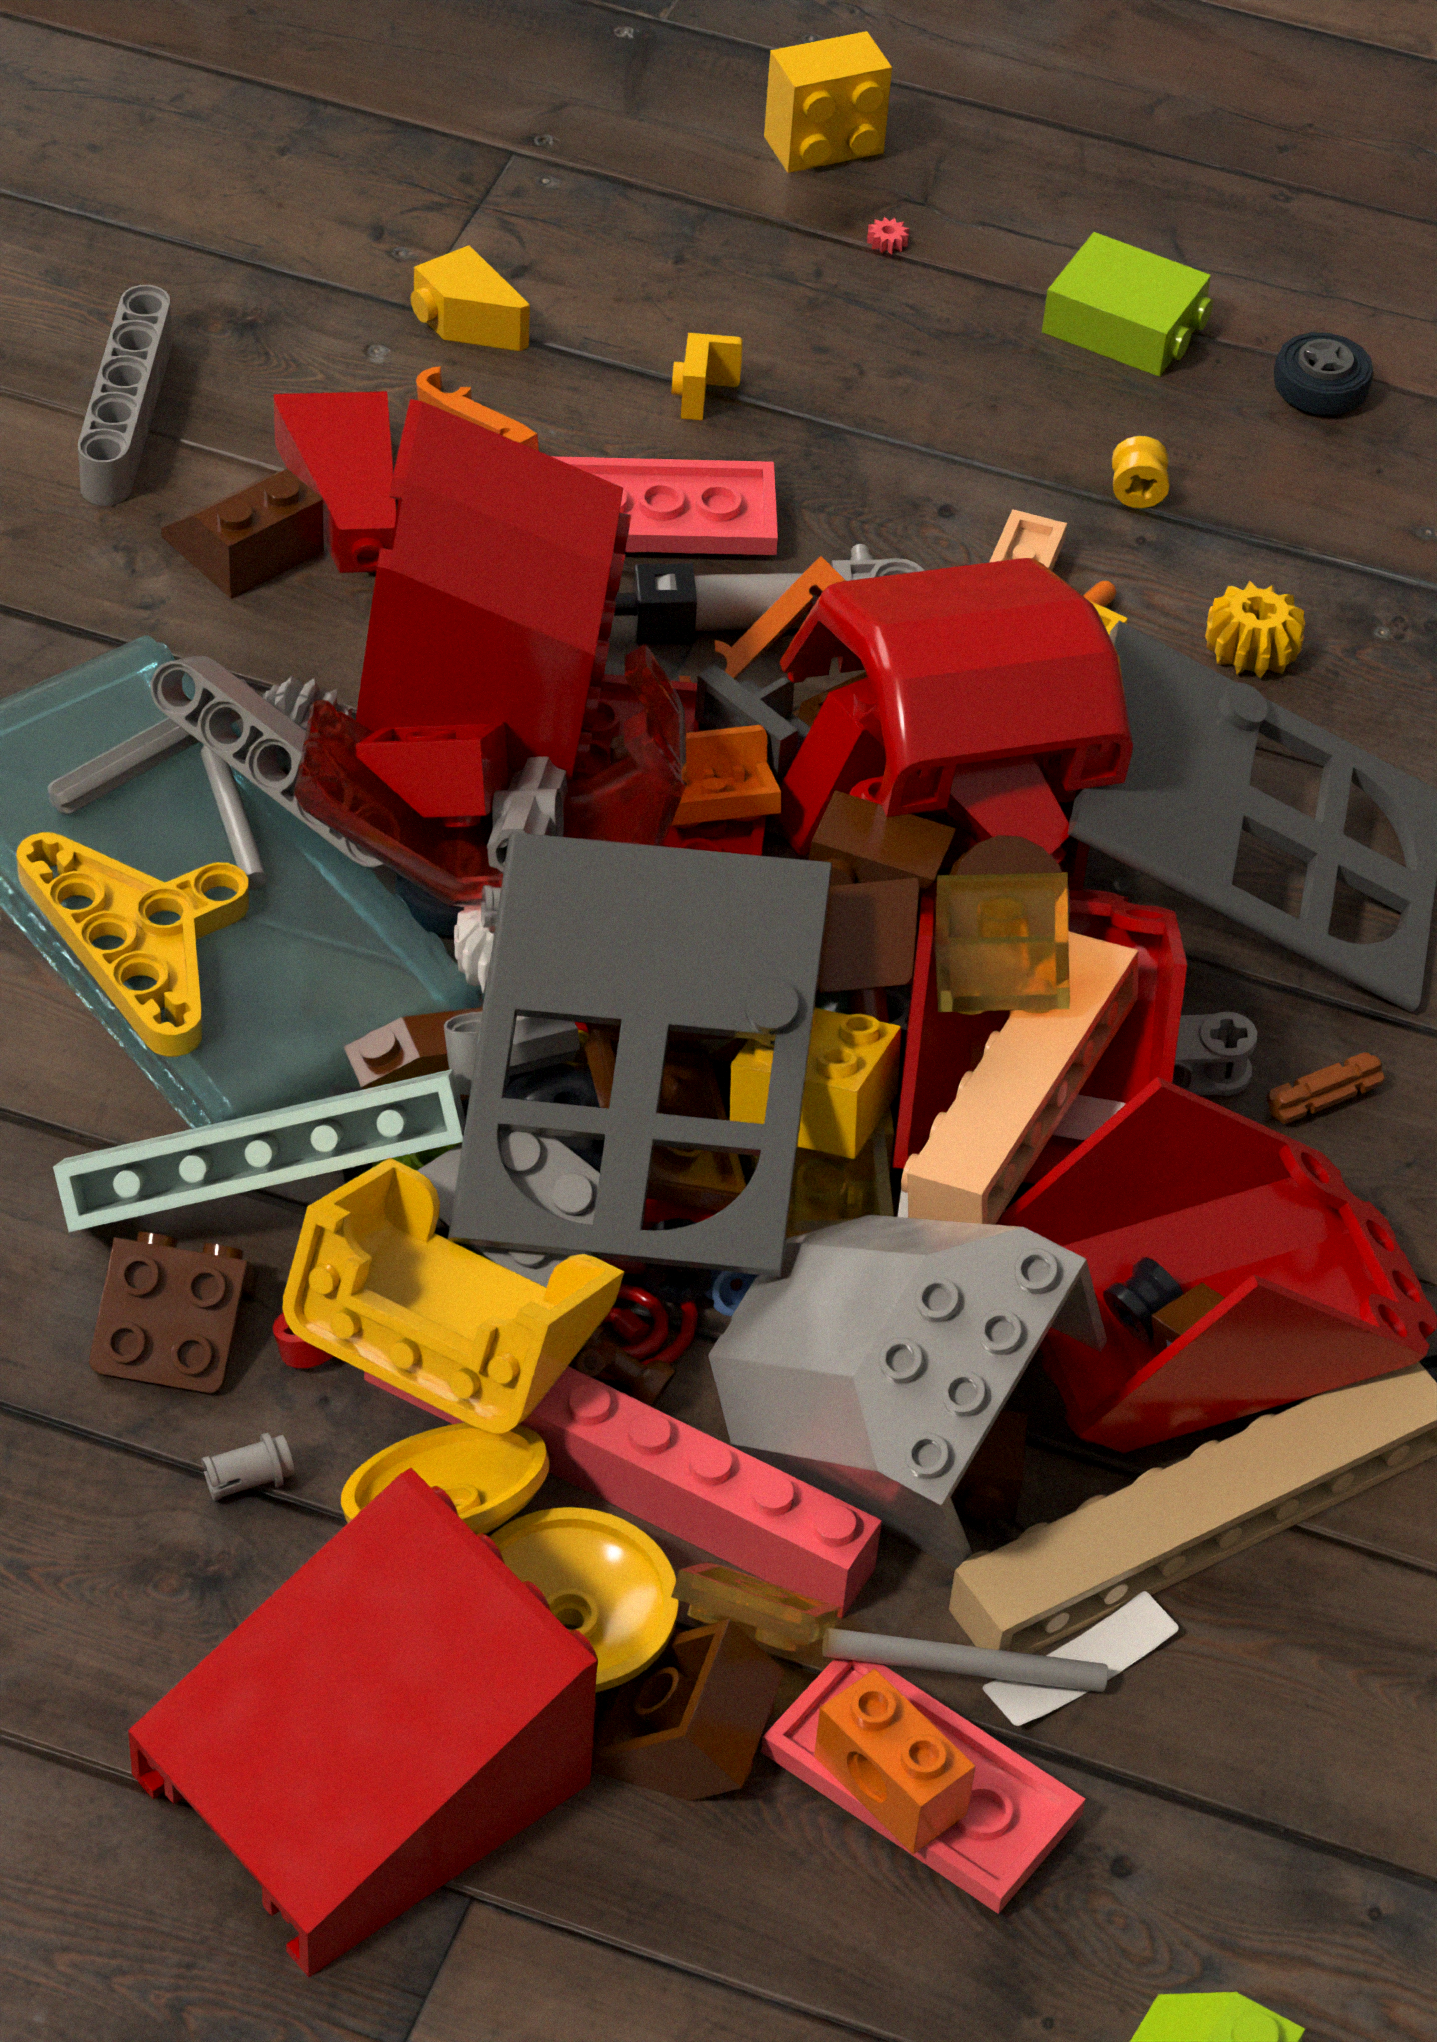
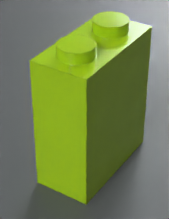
[1042,232,1214,377]

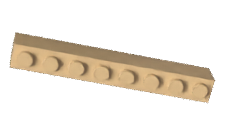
[949,1362,1437,1654]

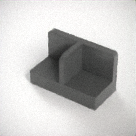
[695,664,811,784]

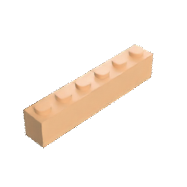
[901,931,1138,1225]

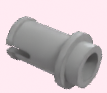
[201,1432,295,1501]

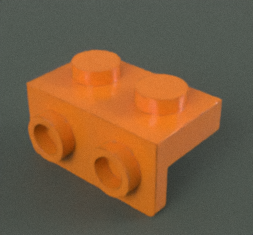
[644,725,781,828]

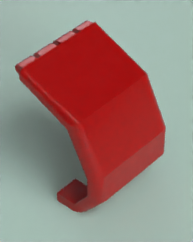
[780,558,1133,817]

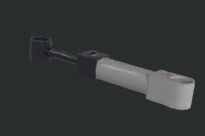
[614,544,925,645]

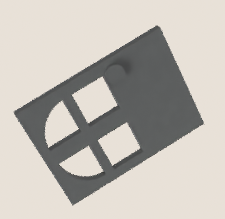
[1067,620,1437,1013]
[448,833,832,1277]

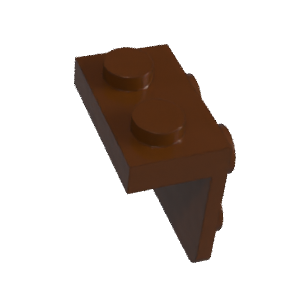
[89,1232,259,1394]

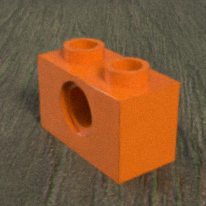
[814,1668,976,1855]

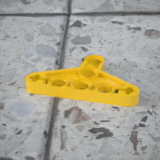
[16,832,249,1057]

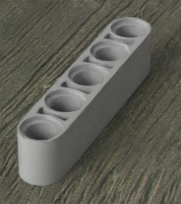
[78,285,172,506]
[151,656,418,867]

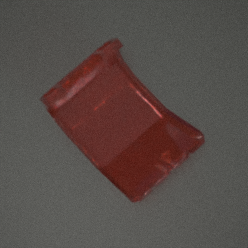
[294,644,687,908]

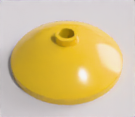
[341,1422,550,1535]
[489,1507,679,1692]

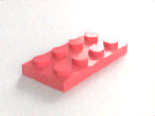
[551,456,778,555]
[761,1658,1086,1914]

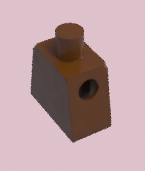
[818,878,919,1023]

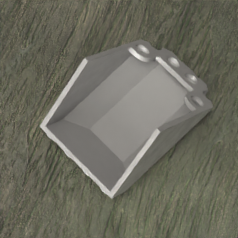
[708,1215,1107,1568]

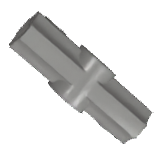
[487,757,568,873]

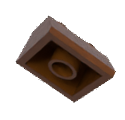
[161,468,324,599]
[591,1619,785,1801]

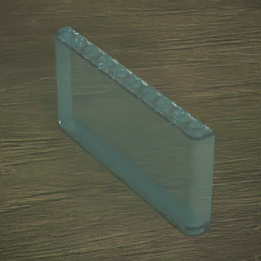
[0,635,484,1129]

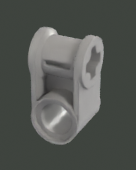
[1172,1012,1258,1096]

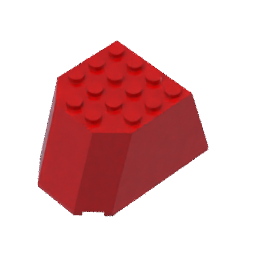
[349,399,631,798]

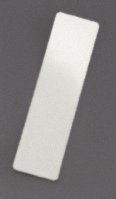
[983,1591,1179,1726]

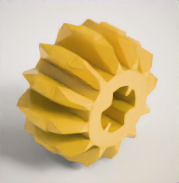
[1205,581,1305,679]

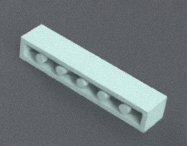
[53,1069,466,1232]

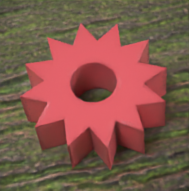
[867,217,909,255]

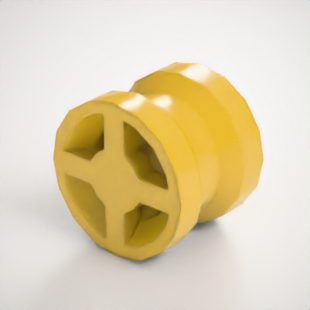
[1112,436,1170,508]

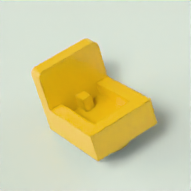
[671,333,743,420]

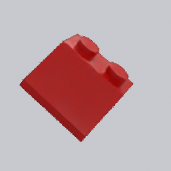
[356,722,509,827]

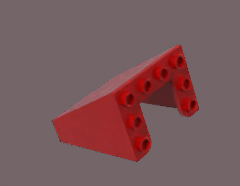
[128,1468,598,1977]

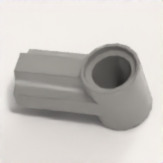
[444,1012,580,1095]

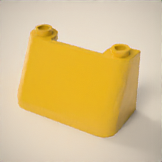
[282,1158,625,1434]

